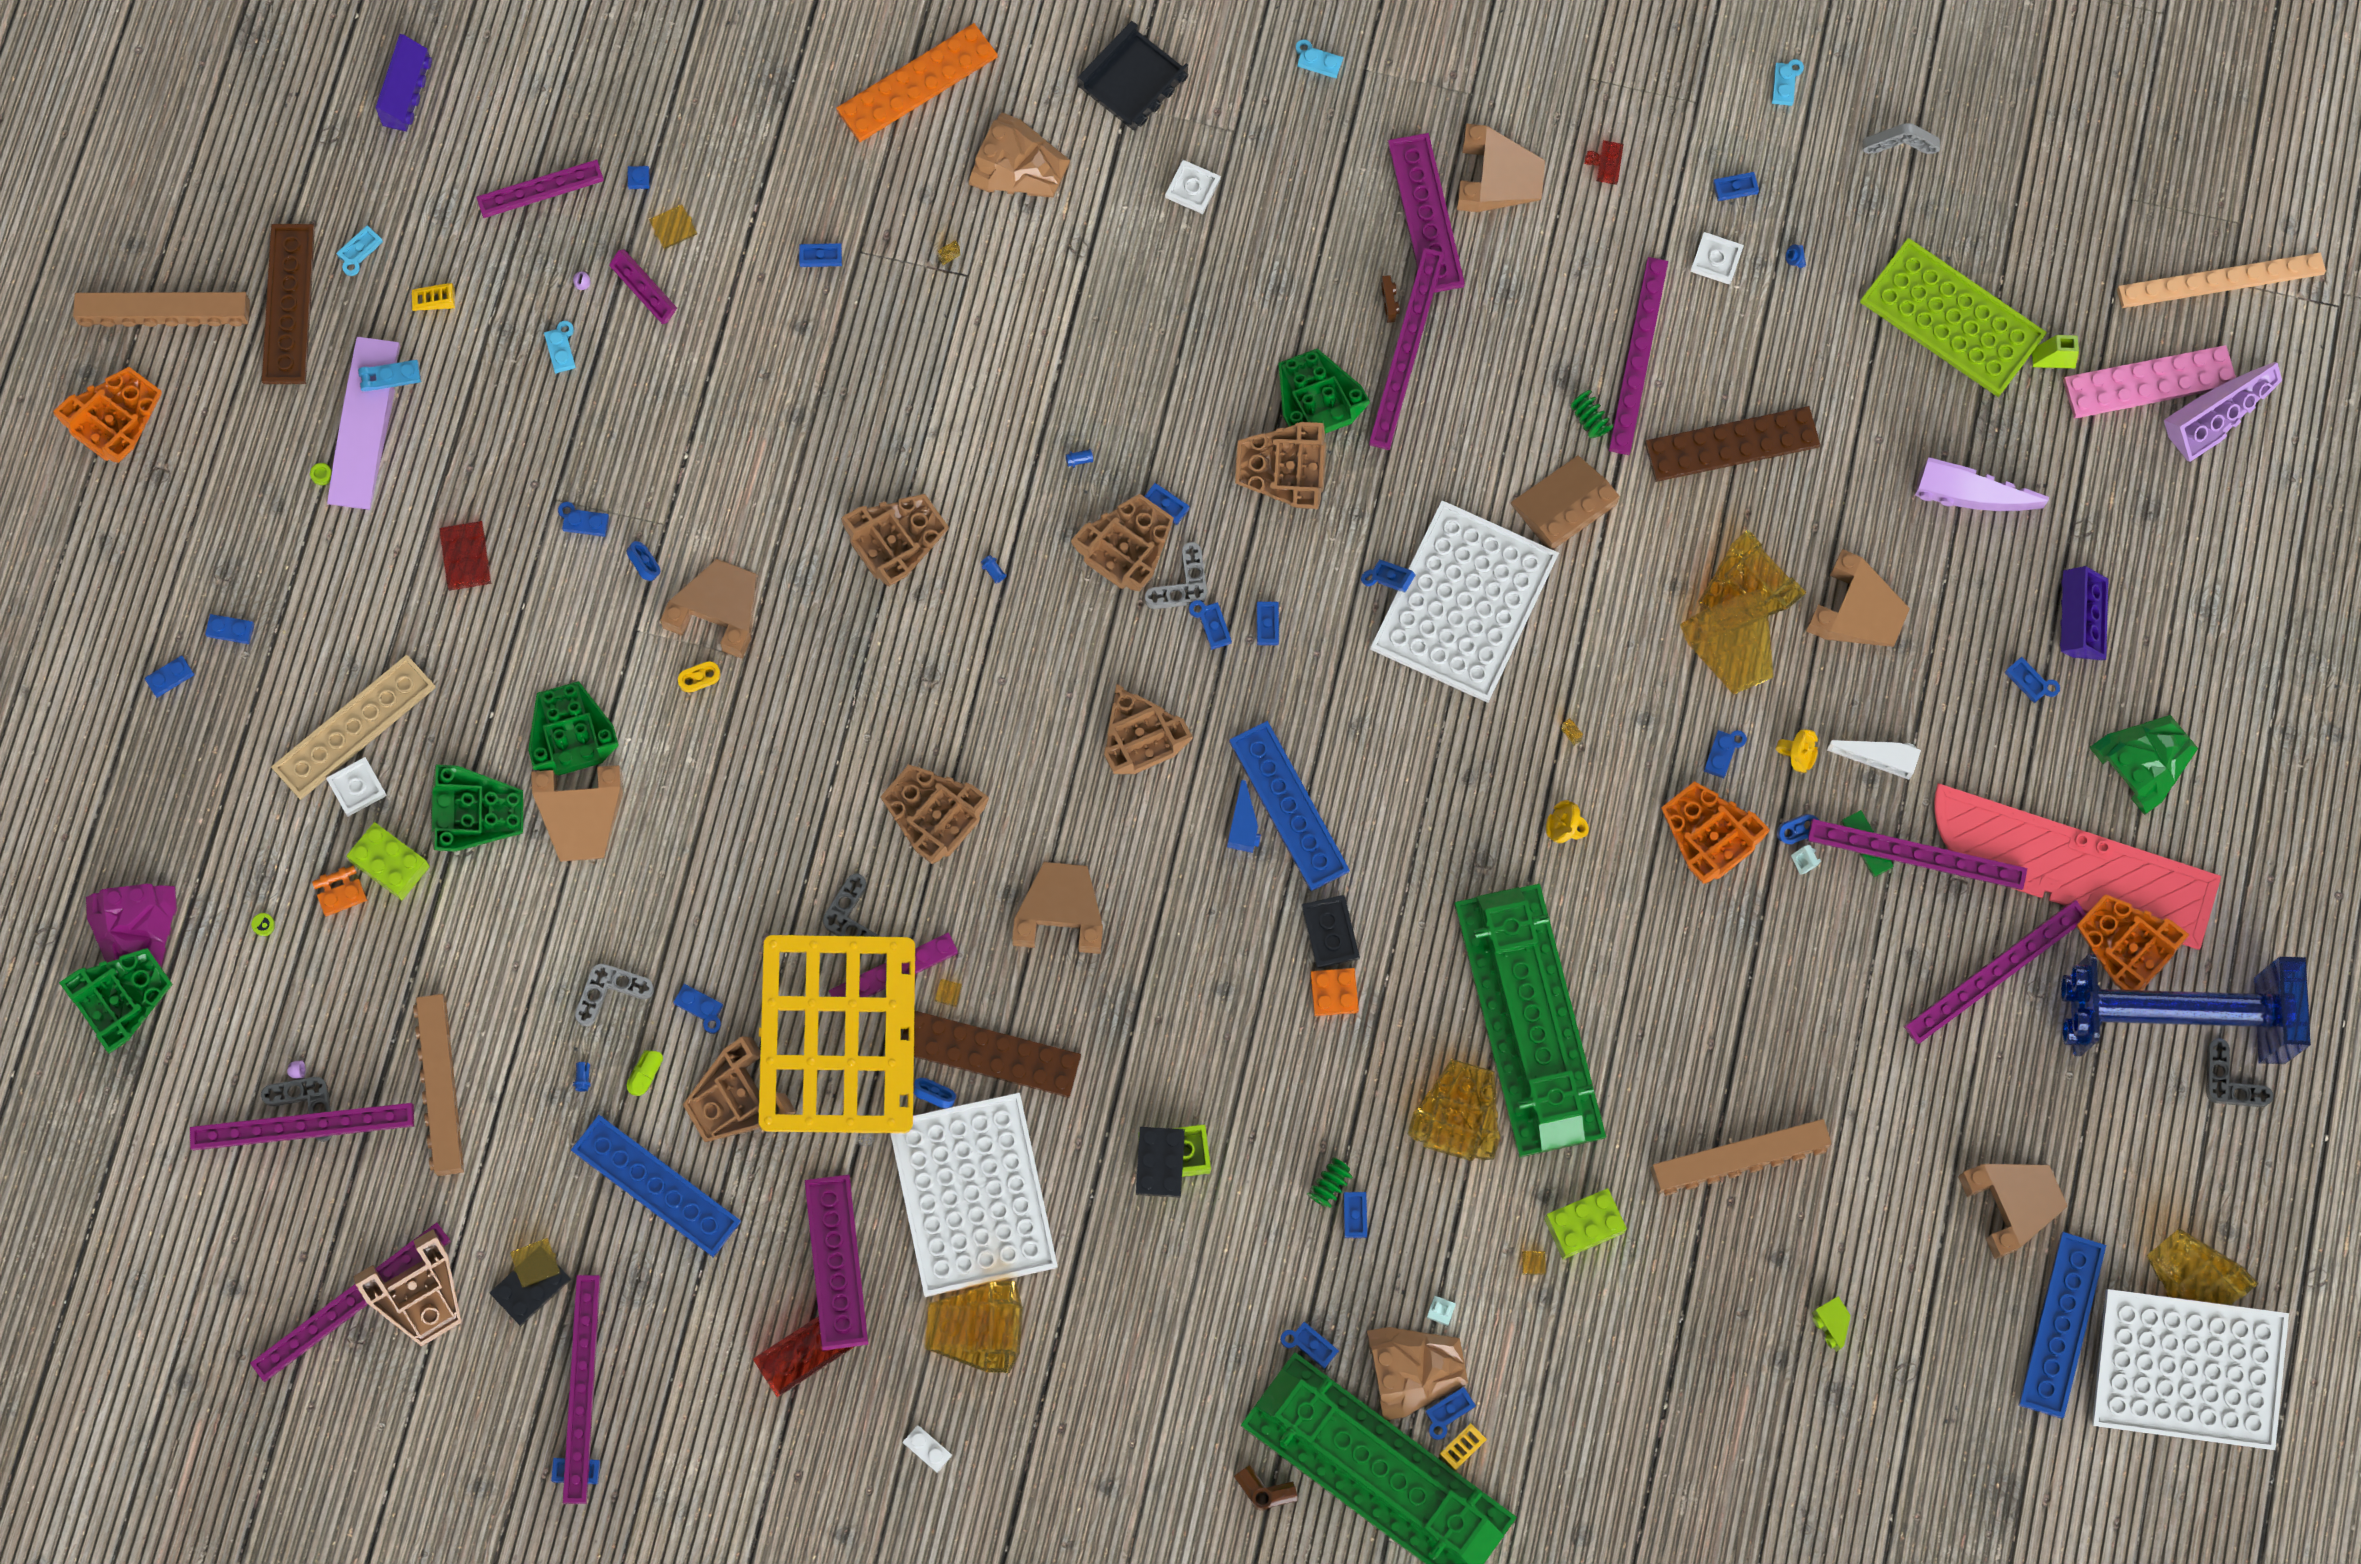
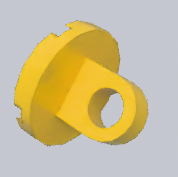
[1775,729,1818,773]
[1546,800,1589,843]

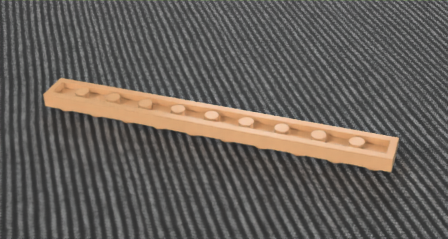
[2117,252,2326,308]

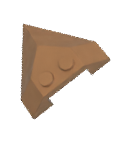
[1104,684,1193,774]

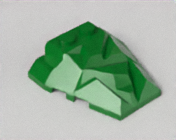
[2089,715,2198,815]
[59,948,173,1054]

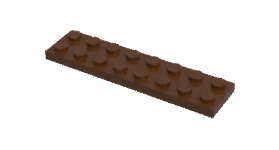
[262,224,315,384]
[1645,406,1821,482]
[901,1010,1081,1098]

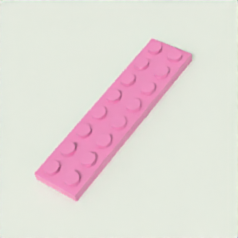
[2063,345,2236,419]

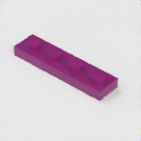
[609,249,677,324]

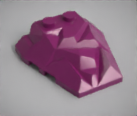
[86,884,177,967]

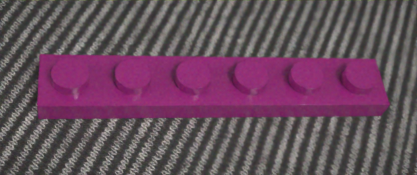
[476,160,604,218]
[829,932,958,997]

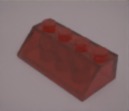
[753,1316,855,1398]

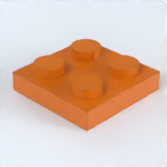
[1310,968,1359,1016]

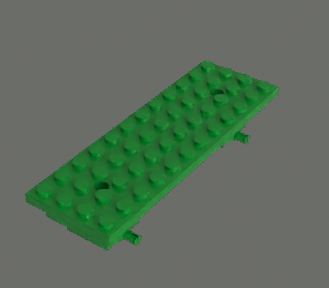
[1454,884,1606,1158]
[1241,1352,1517,1564]

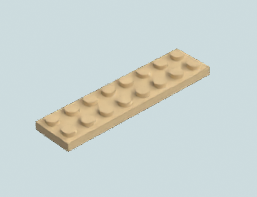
[271,655,436,800]

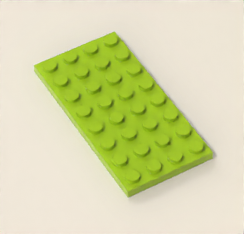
[1860,238,2047,398]

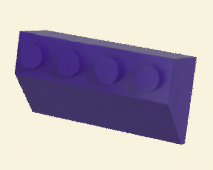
[376,34,432,132]
[2060,566,2109,660]

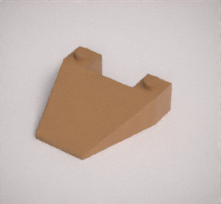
[1457,123,1545,212]
[1806,549,1910,647]
[660,559,757,659]
[531,765,623,862]
[1012,862,1103,954]
[683,1036,796,1142]
[1958,1164,2068,1259]
[353,1229,462,1346]

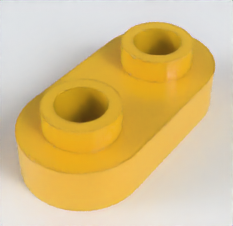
[678,662,721,693]

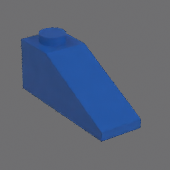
[1227,780,1261,853]

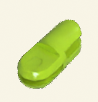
[626,1050,663,1096]

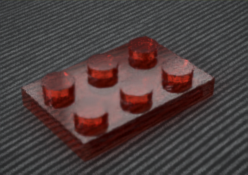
[439,521,492,591]

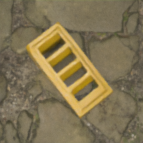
[412,283,455,311]
[1438,1423,1487,1471]

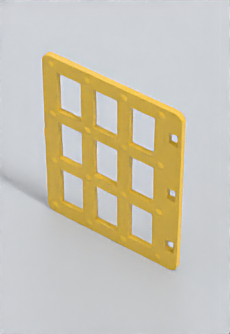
[759,935,915,1133]

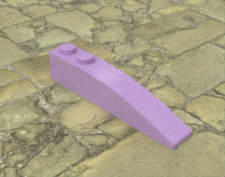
[2164,362,2282,462]
[1915,457,2049,511]

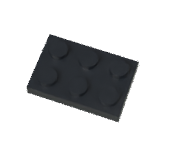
[1301,895,1360,969]
[1136,1127,1185,1198]
[489,1246,572,1327]

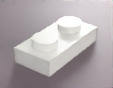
[903,1425,952,1473]

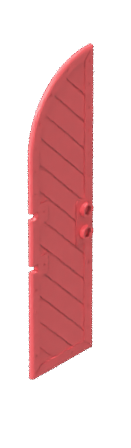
[1934,784,2221,950]

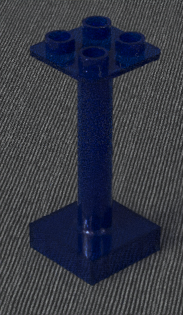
[2061,953,2311,1064]

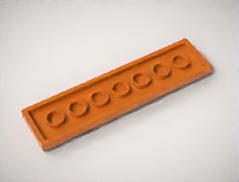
[836,23,998,143]

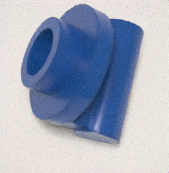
[1786,244,1806,268]

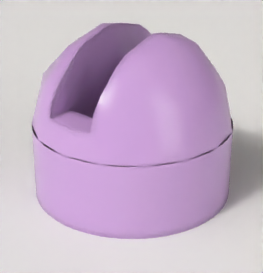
[573,271,591,290]
[287,1060,306,1079]

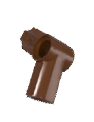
[1234,1465,1298,1511]

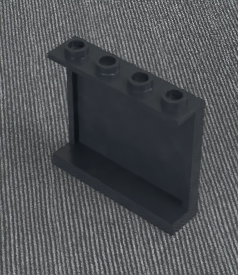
[1077,20,1189,131]

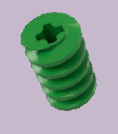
[1570,390,1614,438]
[1306,1157,1353,1208]

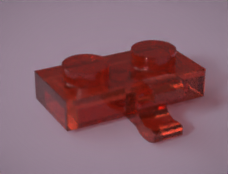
[1584,140,1624,185]

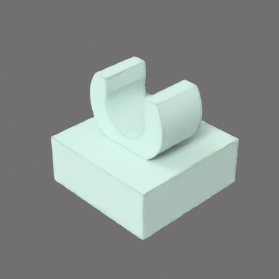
[1791,845,1821,875]
[1427,1296,1456,1326]

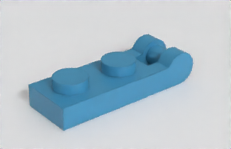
[358,360,421,391]

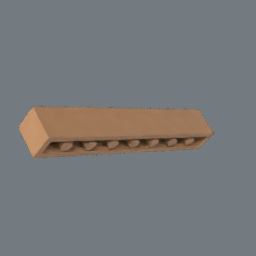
[73,292,250,327]
[413,994,464,1176]
[1650,1119,1832,1196]

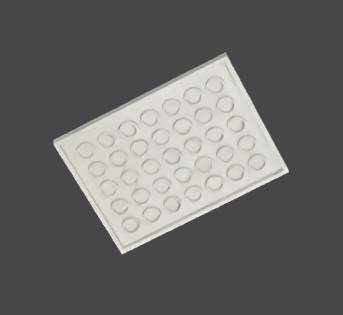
[1370,500,1559,703]
[891,1093,1058,1297]
[2092,1289,2289,1450]

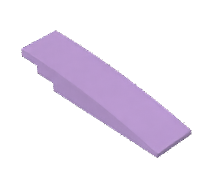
[327,337,400,510]

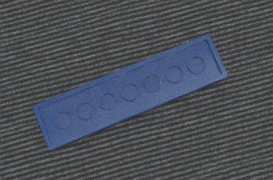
[1229,721,1350,891]
[571,1115,741,1258]
[2018,1232,2107,1419]

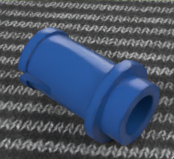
[1065,449,1093,468]
[981,555,1007,584]
[573,1062,591,1092]

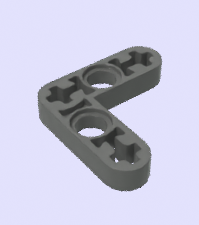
[823,874,879,937]
[2206,1038,2274,1107]
[261,1077,333,1142]

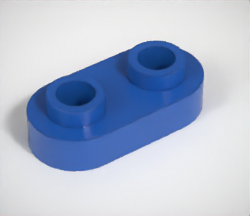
[626,541,661,581]
[1777,814,1819,844]
[913,1078,956,1109]

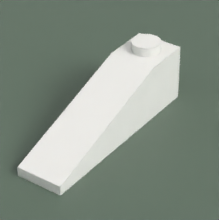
[1827,740,1921,779]

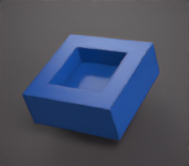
[628,166,650,189]

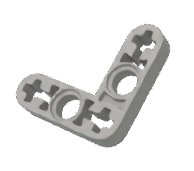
[1863,123,1940,154]
[1145,542,1207,609]
[575,964,654,1027]

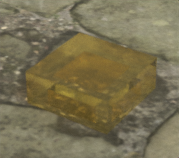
[938,240,960,265]
[1561,718,1583,746]
[935,979,963,1007]
[1522,1251,1546,1275]

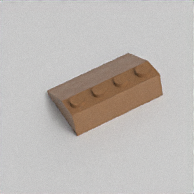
[1510,455,1620,550]

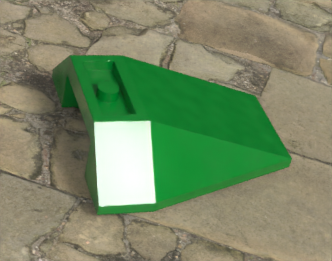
[1278,348,1370,434]
[528,681,619,776]
[431,764,523,852]

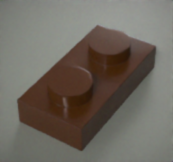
[1381,275,1400,323]

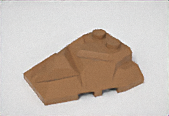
[969,112,1070,198]
[1235,422,1326,509]
[841,494,949,586]
[1071,494,1174,591]
[880,764,989,864]
[1366,1327,1468,1421]

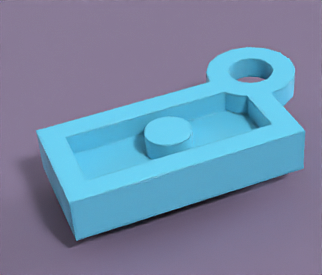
[1296,39,1343,79]
[1772,59,1804,106]
[336,225,383,276]
[544,321,576,373]

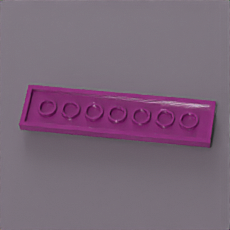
[1388,133,1465,293]
[805,1175,868,1350]

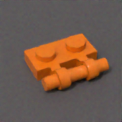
[312,865,368,917]

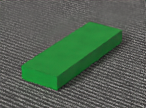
[1841,810,1894,878]

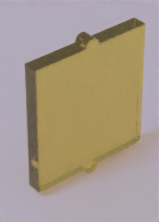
[649,204,697,249]
[510,1238,560,1287]

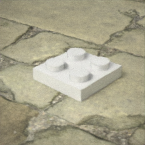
[1165,160,1221,214]
[1690,232,1744,285]
[326,757,387,817]

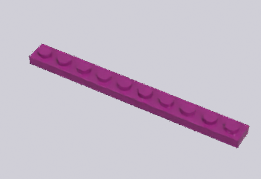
[1369,248,1445,450]
[1609,257,1669,455]
[1807,819,2028,890]
[1904,900,2086,1044]
[190,1103,415,1151]
[250,1222,451,1382]
[563,1275,601,1504]

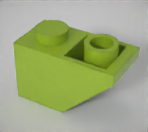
[2032,335,2079,368]
[1812,1296,1851,1352]

